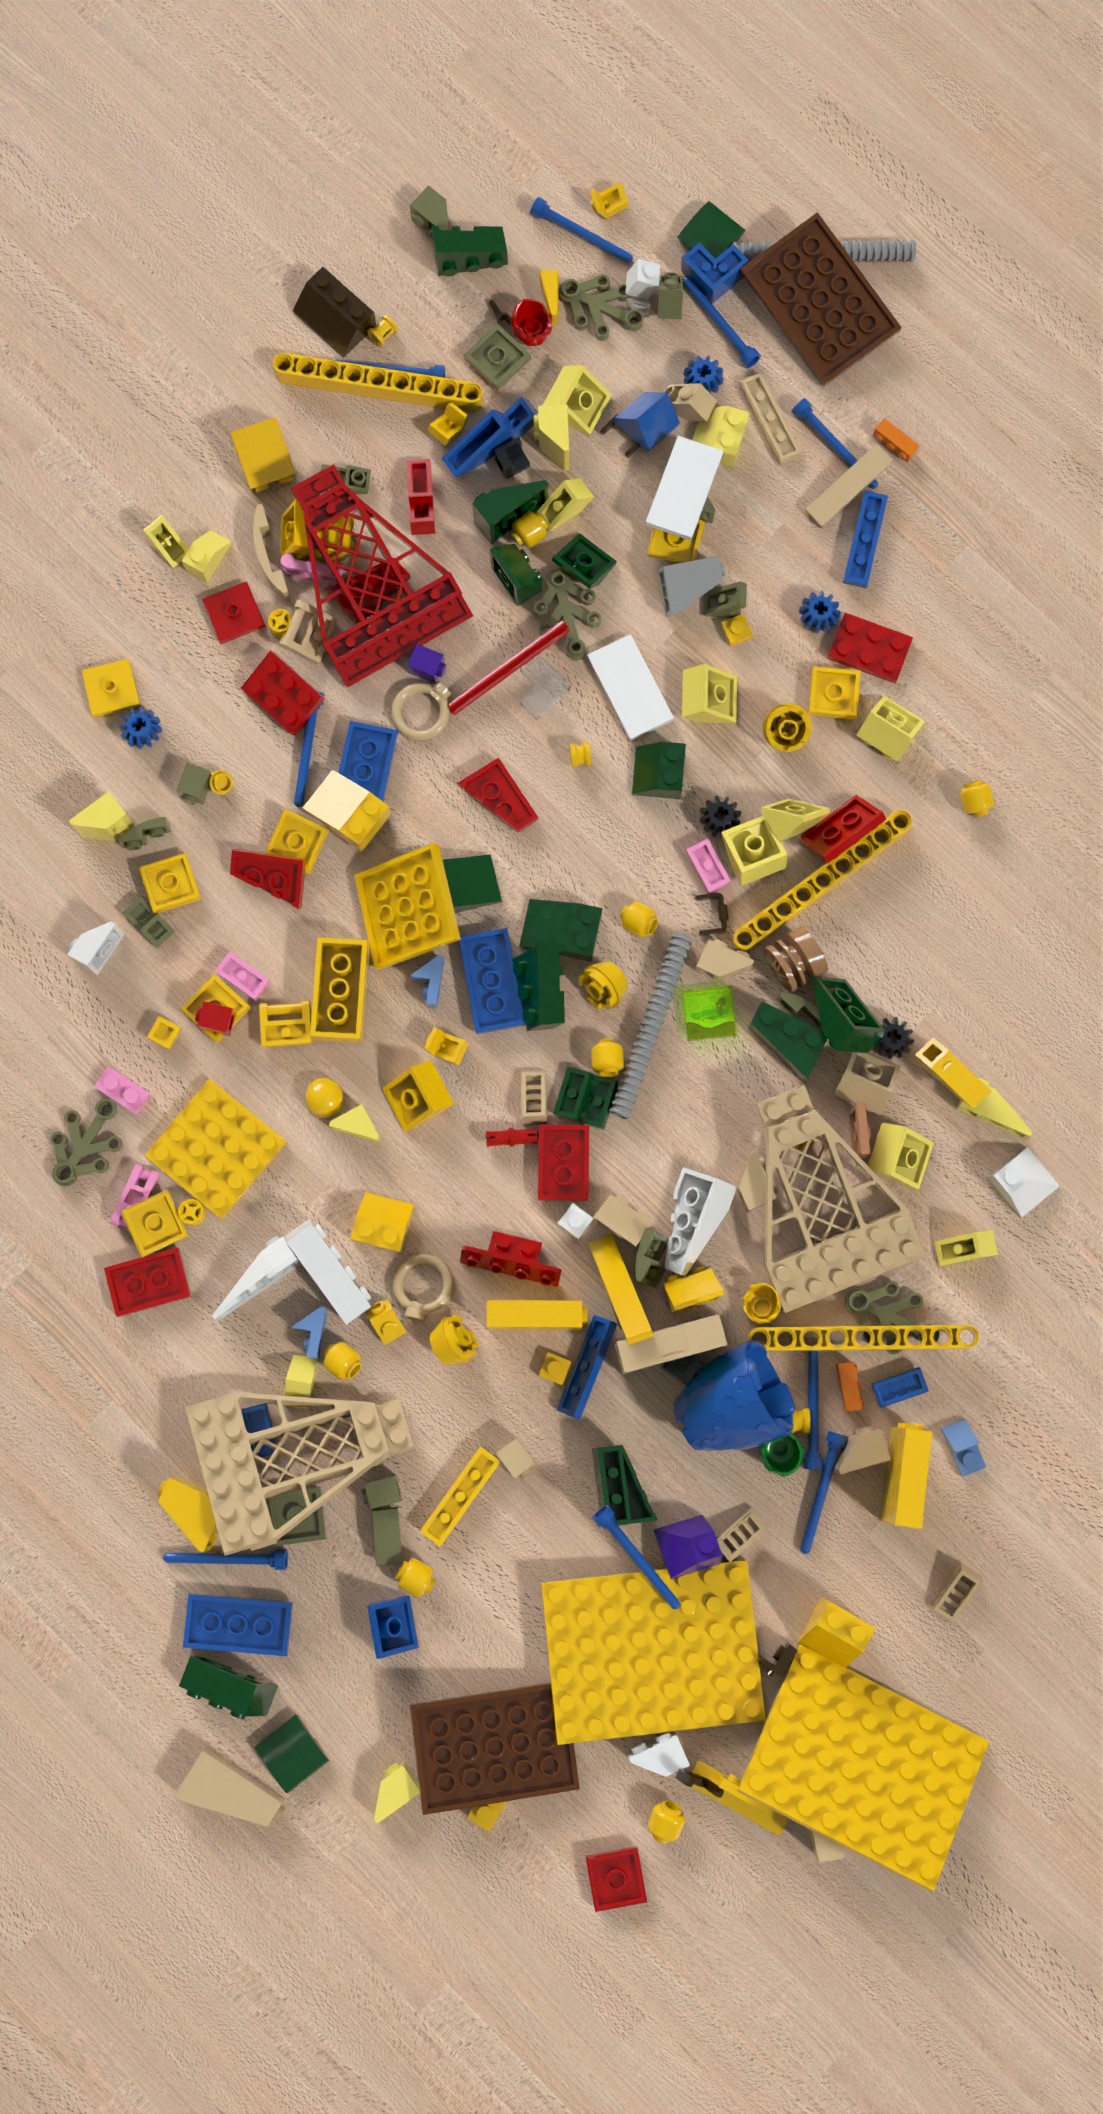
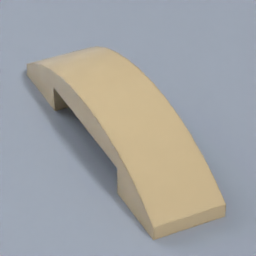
[253,503,291,602]

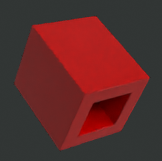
[195,1001,236,1037]

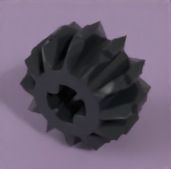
[699,795,741,837]
[873,1017,914,1060]

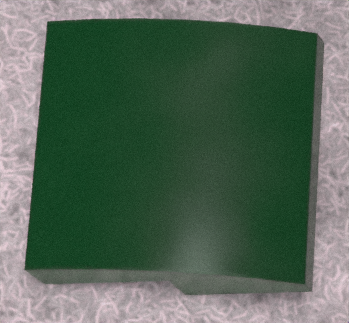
[677,201,746,259]
[553,1066,619,1130]
[254,1715,330,1794]

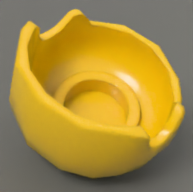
[305,1078,343,1119]
[743,1283,781,1324]

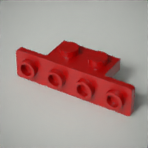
[460,1231,562,1287]

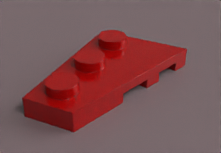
[457,757,539,832]

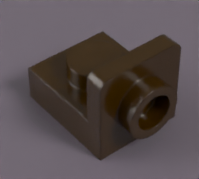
[757,1642,798,1677]

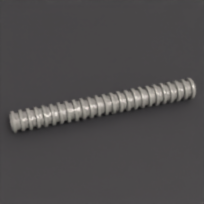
[733,240,916,263]
[610,933,693,1119]

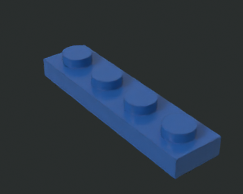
[843,490,888,588]
[556,1315,618,1420]

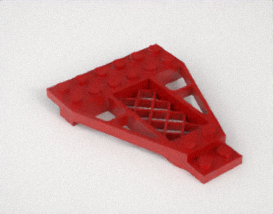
[291,464,473,688]

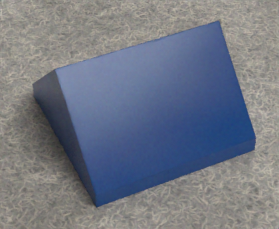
[613,392,680,452]
[367,1595,419,1659]

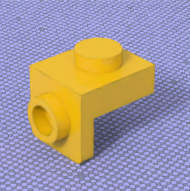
[590,182,630,219]
[427,402,468,446]
[424,1027,469,1066]
[366,1299,406,1345]

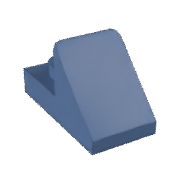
[410,955,445,1009]
[291,1307,328,1359]
[941,1419,986,1477]

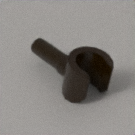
[489,300,511,328]

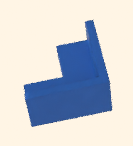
[681,242,749,304]

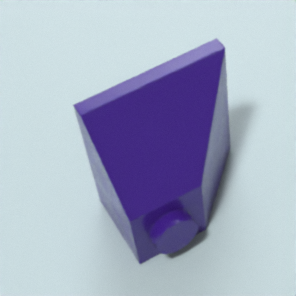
[654,1515,723,1580]

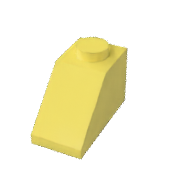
[537,478,594,531]
[182,530,232,583]
[934,1230,998,1266]
[374,1762,420,1824]

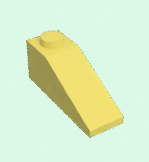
[956,1078,1032,1140]

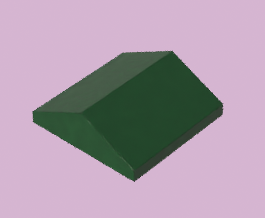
[552,533,617,589]

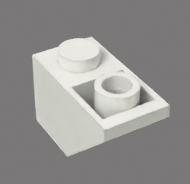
[628,1732,690,1777]

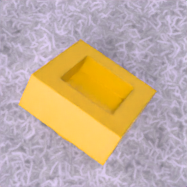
[721,613,753,647]
[147,1016,182,1050]
[539,1352,571,1385]

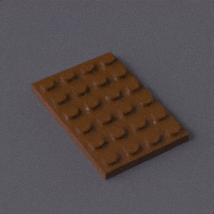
[740,212,902,387]
[409,1683,580,1815]

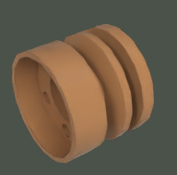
[764,926,828,993]

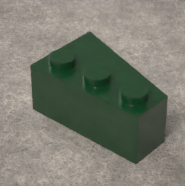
[431,226,508,277]
[512,944,565,1031]
[748,1001,828,1083]
[592,1445,658,1526]
[179,1656,278,1720]

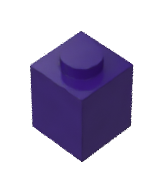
[407,644,447,684]

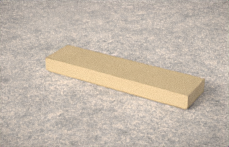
[739,372,802,466]
[805,444,893,528]

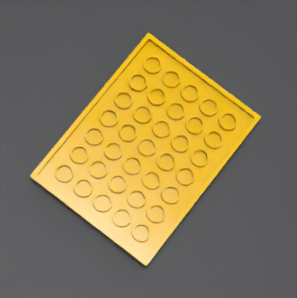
[541,1560,766,1745]
[737,1644,989,1892]

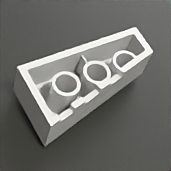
[285,1219,372,1325]

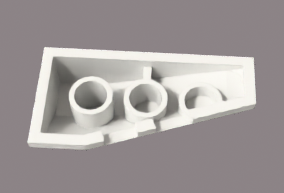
[665,1167,737,1276]
[212,1236,302,1321]

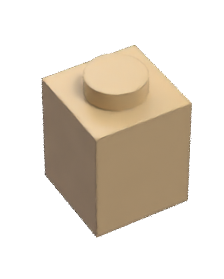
[496,1438,536,1479]

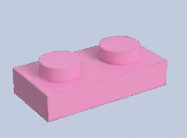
[686,838,731,894]
[215,951,271,1001]
[94,1066,151,1115]

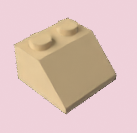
[834,1052,901,1115]
[593,1194,652,1250]
[833,1425,891,1475]

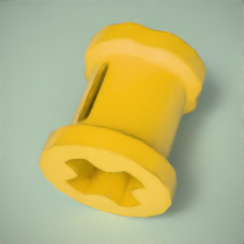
[367,314,399,347]

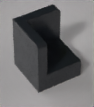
[494,437,530,479]
[662,1357,702,1385]

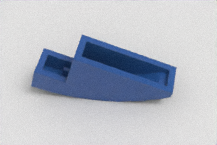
[441,397,538,477]

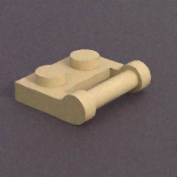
[279,600,337,664]

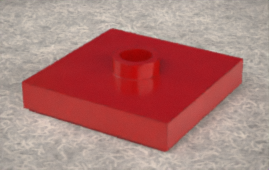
[202,581,266,644]
[586,1846,647,1912]

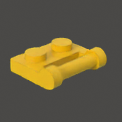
[259,1000,312,1048]

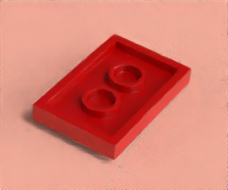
[827,612,913,684]
[241,650,325,736]
[799,794,886,863]
[538,1124,590,1202]
[104,1247,192,1317]

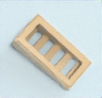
[521,1071,547,1125]
[716,1507,768,1562]
[932,1562,983,1623]

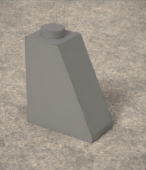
[657,556,725,617]

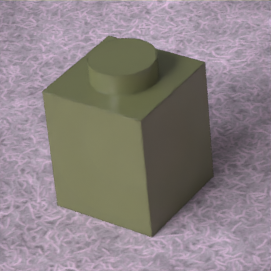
[176,763,211,805]
[361,1475,402,1509]

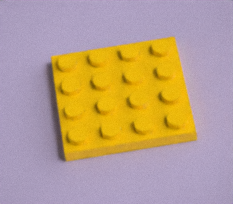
[354,843,461,970]
[144,1078,287,1219]

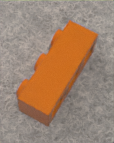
[873,418,919,462]
[836,1361,864,1412]

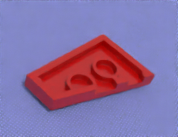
[324,562,411,624]
[230,849,306,909]

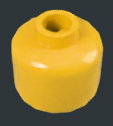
[511,511,548,548]
[959,780,995,818]
[620,901,659,938]
[591,1038,624,1077]
[323,1342,362,1380]
[395,1558,436,1598]
[647,1800,686,1844]

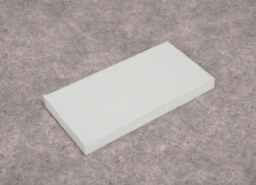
[645,436,723,541]
[587,634,674,741]

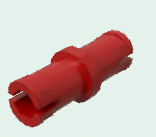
[485,1128,537,1147]

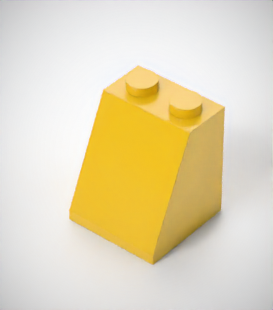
[230,417,296,493]
[280,499,354,563]
[157,1476,219,1553]
[797,1596,876,1668]

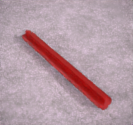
[448,620,570,715]

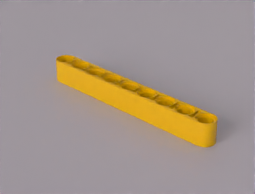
[273,353,483,413]
[732,810,912,953]
[748,1325,979,1352]

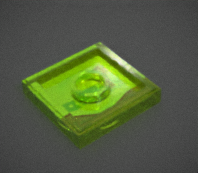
[681,986,737,1041]

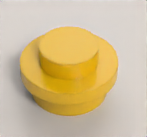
[208,770,233,795]

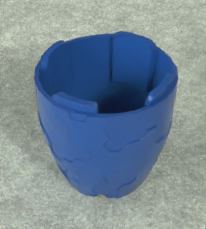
[674,1340,795,1451]

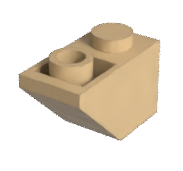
[664,384,717,422]
[695,939,754,981]
[737,1152,778,1212]

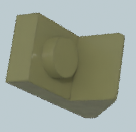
[703,581,747,618]

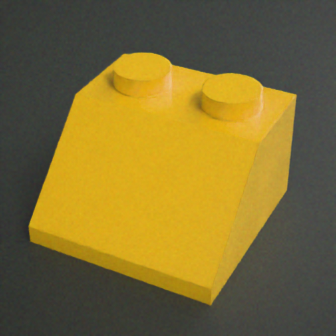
[382,1060,454,1132]
[350,1192,414,1254]

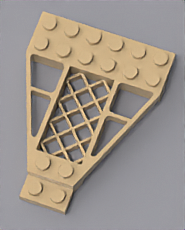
[756,1085,925,1313]
[185,1392,414,1556]

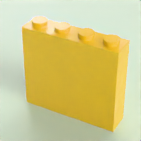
[486,1300,587,1331]
[880,1423,933,1529]

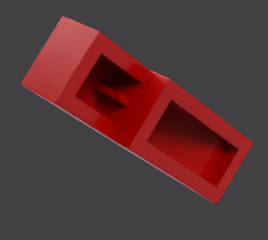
[407,459,435,535]

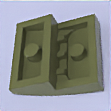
[635,1227,668,1288]

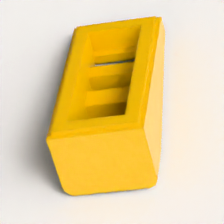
[540,270,559,326]

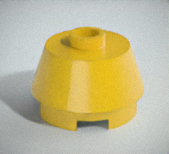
[763,703,812,752]
[578,961,628,1010]
[430,1314,479,1366]

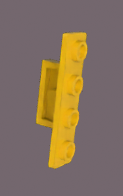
[692,1760,789,1836]

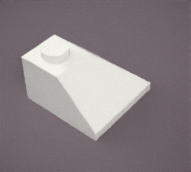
[67,921,125,975]
[988,1147,1060,1218]

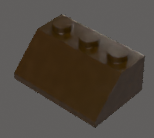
[292,267,376,358]

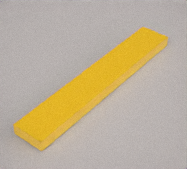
[588,1234,654,1345]

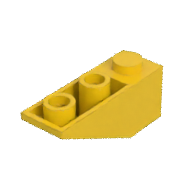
[915,1038,991,1110]

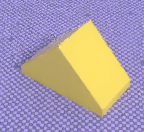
[143,515,189,568]
[329,1104,381,1143]
[285,1355,319,1410]

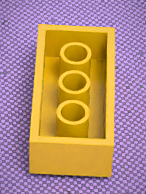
[310,937,370,1044]

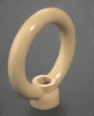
[391,681,451,741]
[393,1254,454,1321]

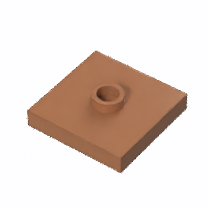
[849,1103,871,1160]

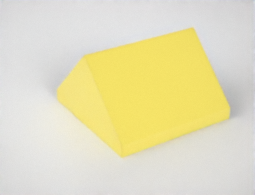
[761,798,830,841]

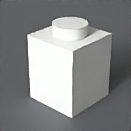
[626,259,660,300]
[558,1203,593,1241]

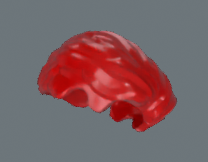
[511,298,552,346]

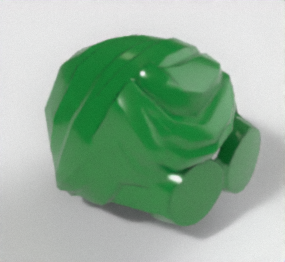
[757,1433,804,1477]

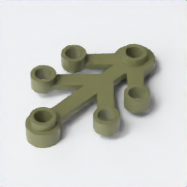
[559,274,644,341]
[533,569,601,661]
[50,1099,123,1186]
[845,1282,940,1355]

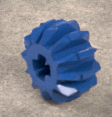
[683,355,724,394]
[799,590,841,634]
[119,706,162,750]

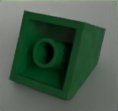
[490,544,543,606]
[632,742,686,799]

